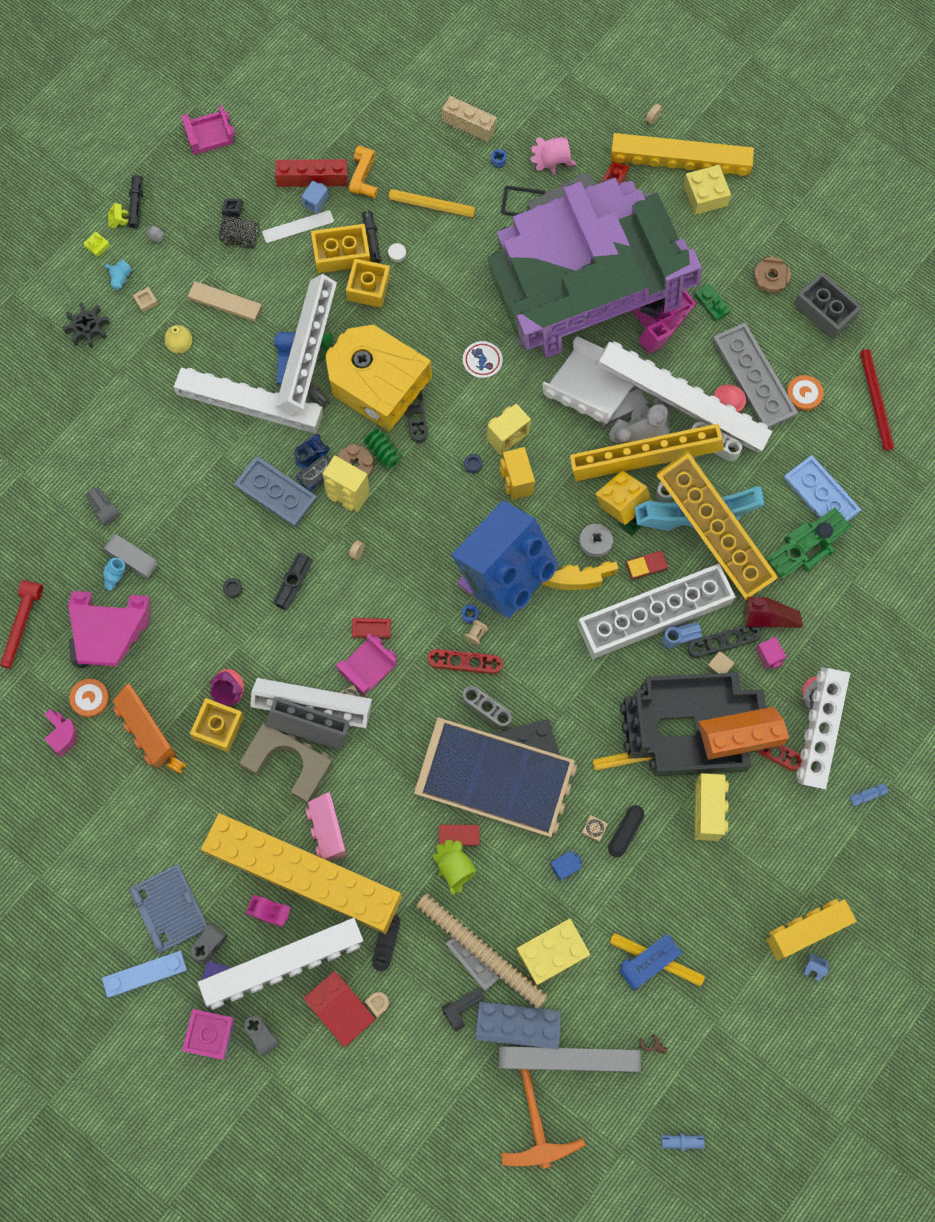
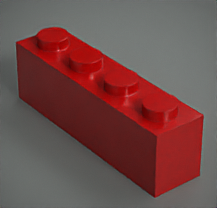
[275,159,348,187]

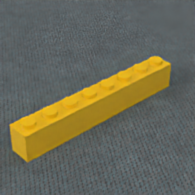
[610,133,754,176]
[570,424,724,481]

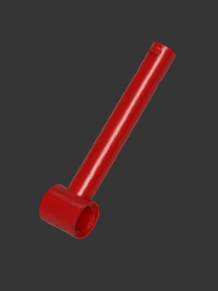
[0,580,43,669]

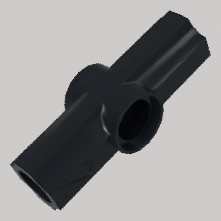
[273,553,313,611]

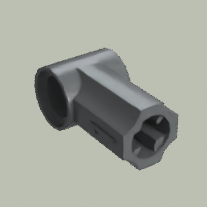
[85,487,120,526]

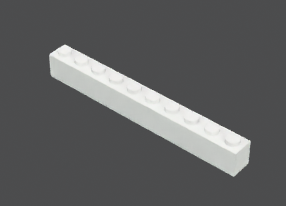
[596,342,772,453]

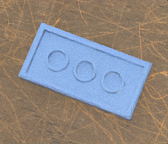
[783,455,861,521]

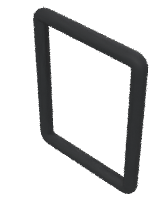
[501,186,545,216]

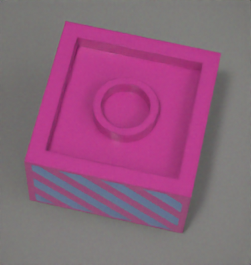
[182,1009,236,1060]

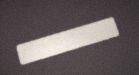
[262,210,334,243]

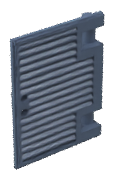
[129,864,208,954]

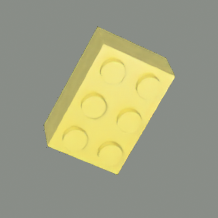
[322,456,370,512]
[695,773,729,841]
[516,919,590,986]

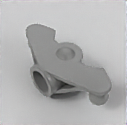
[609,398,673,443]

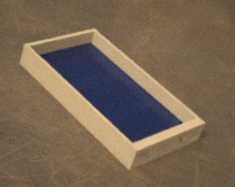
[414,717,577,837]

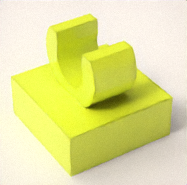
[108,203,128,229]
[83,232,110,258]

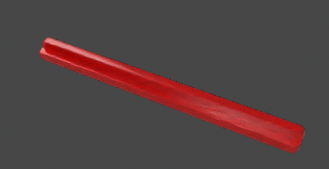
[860,349,894,451]

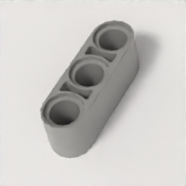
[600,389,650,429]
[103,534,159,579]
[463,686,512,730]

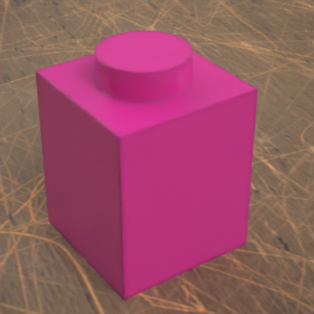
[755,637,786,670]

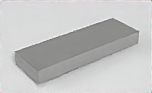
[445,937,500,992]

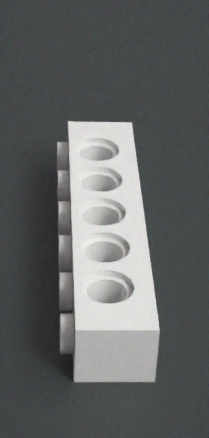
[796,667,850,789]

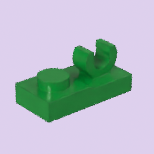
[694,283,731,322]

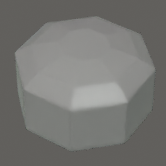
[146,226,165,243]

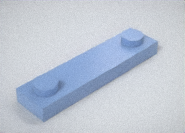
[102,951,188,998]

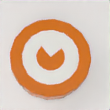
[787,375,824,411]
[69,678,110,718]

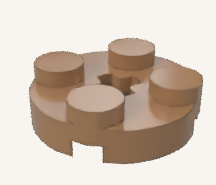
[754,257,791,293]
[337,444,373,477]

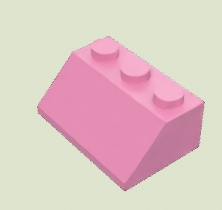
[306,792,347,861]

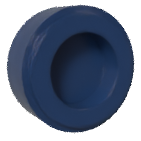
[464,454,482,474]

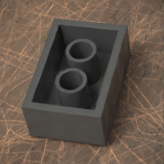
[793,272,862,340]

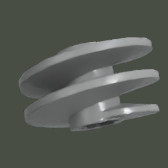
[579,524,613,558]

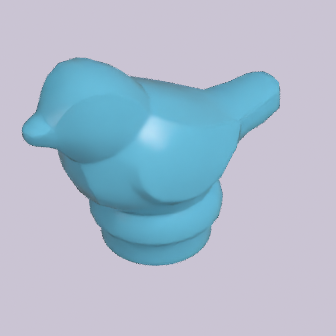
[105,259,133,290]
[103,558,125,591]

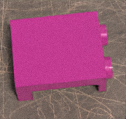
[181,105,235,155]

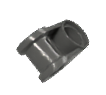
[191,923,228,963]
[244,1016,279,1057]

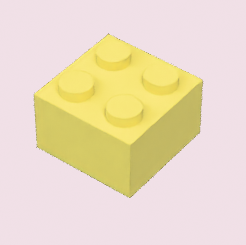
[683,165,731,215]
[487,403,531,456]

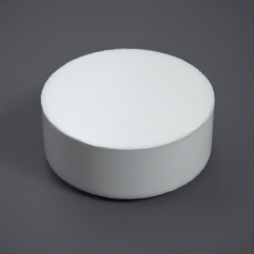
[388,243,406,262]

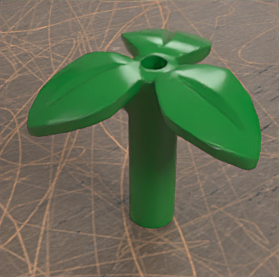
[318,333,333,361]

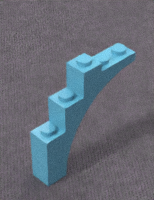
[635,486,764,531]

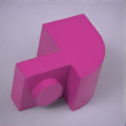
[44,709,77,757]
[245,895,290,928]

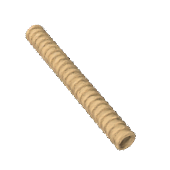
[416,894,547,1009]

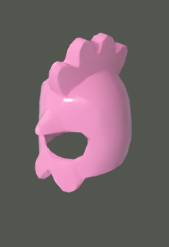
[530,137,576,175]

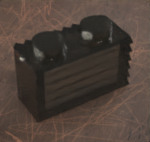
[219,216,260,249]

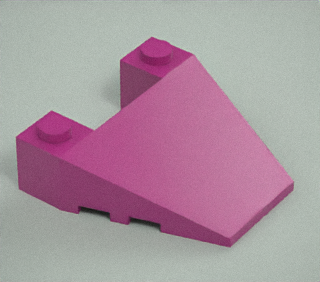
[631,290,696,354]
[68,591,151,666]

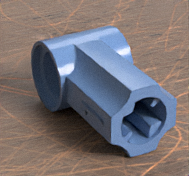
[662,622,702,649]

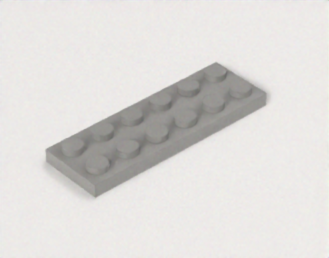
[712,322,798,429]

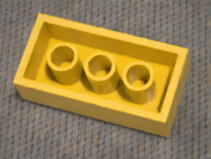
[766,899,857,961]

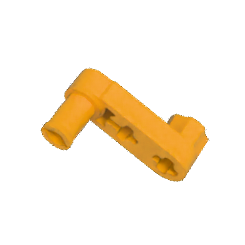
[349,145,378,199]

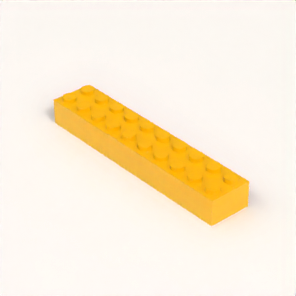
[201,813,403,934]

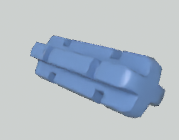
[850,783,888,806]

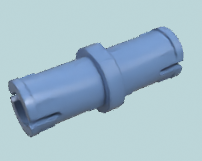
[661,1133,705,1151]

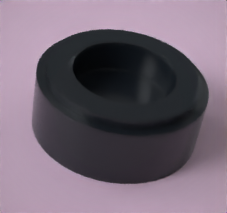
[223,578,243,598]

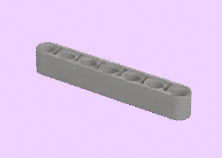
[499,1047,641,1072]

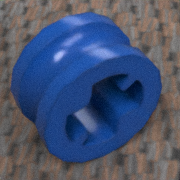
[491,149,507,168]
[462,605,479,624]

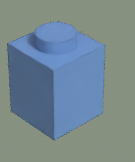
[301,181,329,214]

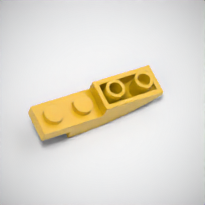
[541,561,619,590]

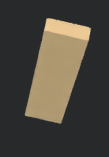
[188,281,262,322]

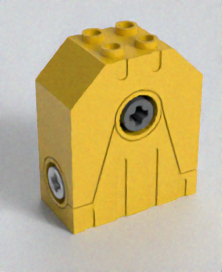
[326,325,432,432]

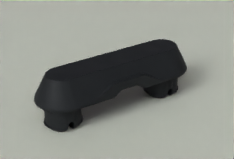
[608,805,644,858]
[372,914,400,971]

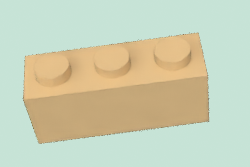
[442,96,497,142]

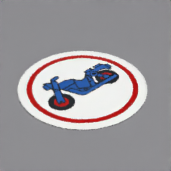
[463,341,503,378]

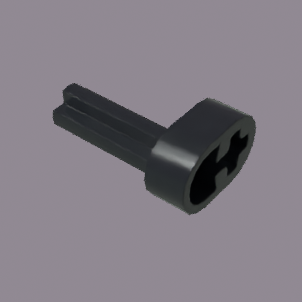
[441,988,484,1032]

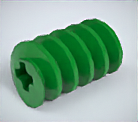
[364,429,403,470]

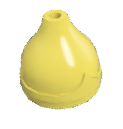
[165,325,192,354]

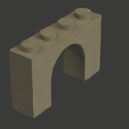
[239,723,333,804]

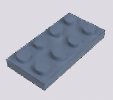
[234,456,317,527]
[475,1002,561,1049]

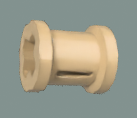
[464,620,489,645]

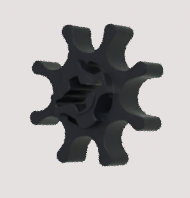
[63,303,110,348]

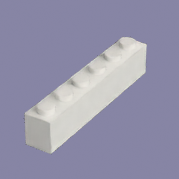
[251,678,372,728]

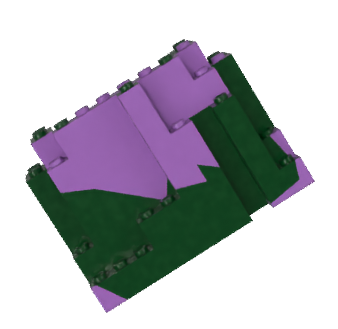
[488,178,702,359]

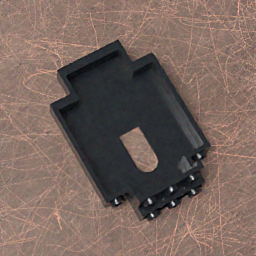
[620,672,770,777]

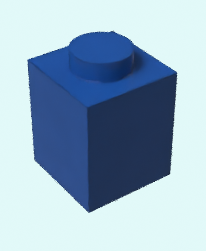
[550,850,582,882]

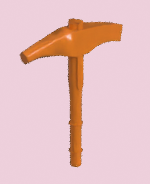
[502,1069,586,1169]

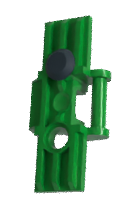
[766,507,852,579]

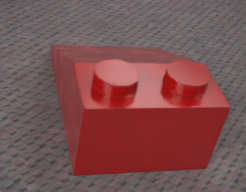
[303,971,376,1047]

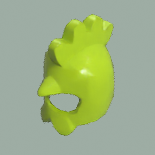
[433,840,476,895]

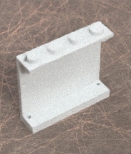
[542,336,634,424]

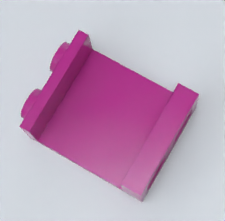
[336,634,397,696]

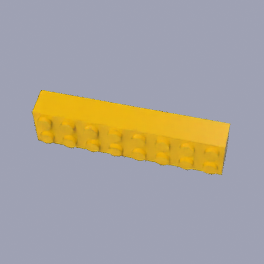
[657,451,778,599]

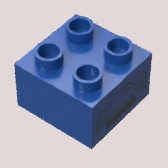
[451,500,559,619]

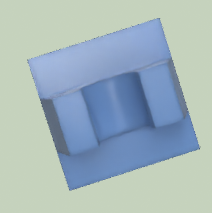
[804,953,829,981]

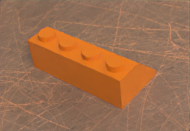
[113,683,177,769]
[698,707,789,760]

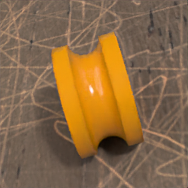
[166,757,186,774]

